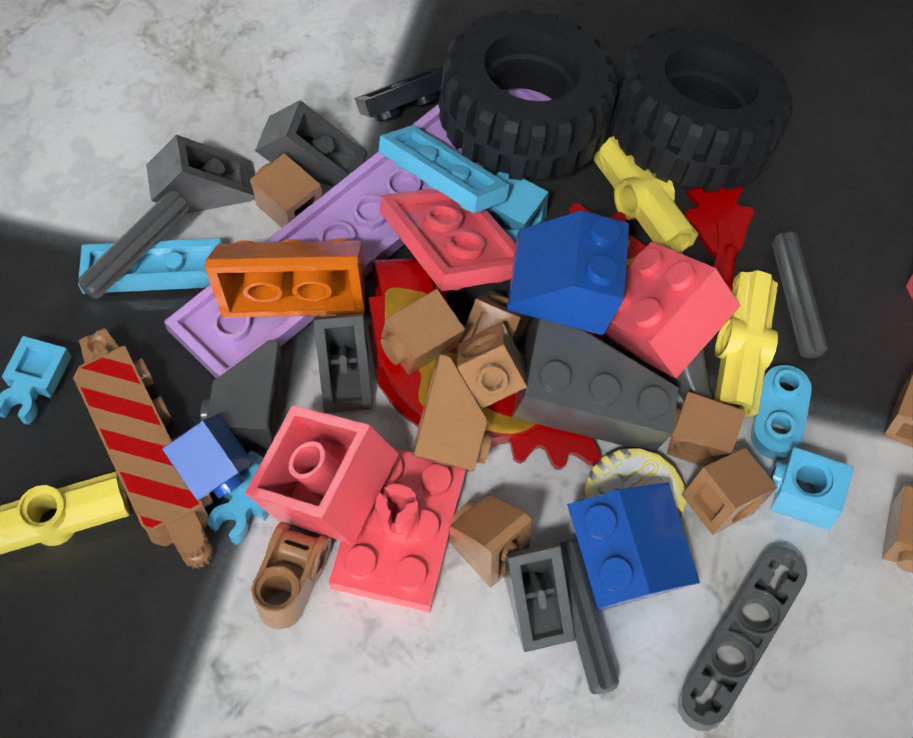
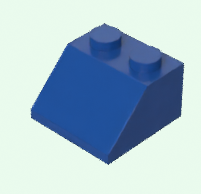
[507,210,629,335]
[567,482,700,612]

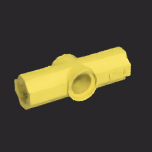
[593,136,698,254]
[714,270,778,418]
[0,472,130,555]

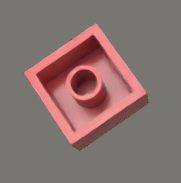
[605,241,740,378]
[245,405,399,545]

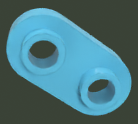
[751,365,812,460]

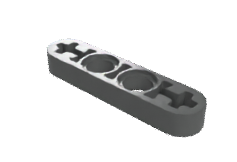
[678,548,808,731]

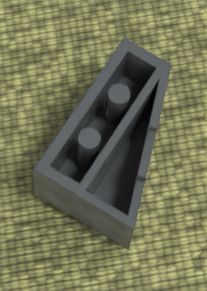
[512,318,679,453]

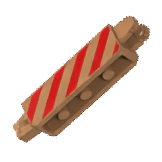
[73,328,214,570]

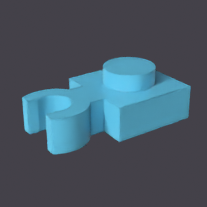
[0,336,71,425]
[207,450,270,545]

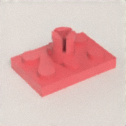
[379,189,516,293]
[329,448,467,612]

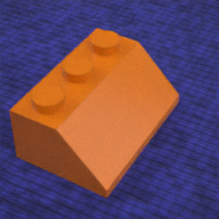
[205,238,365,318]

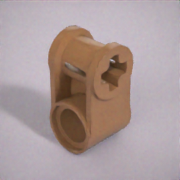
[251,521,331,629]

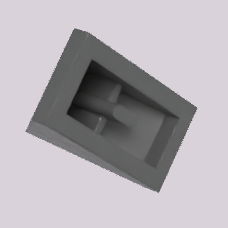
[313,313,373,413]
[504,542,576,652]

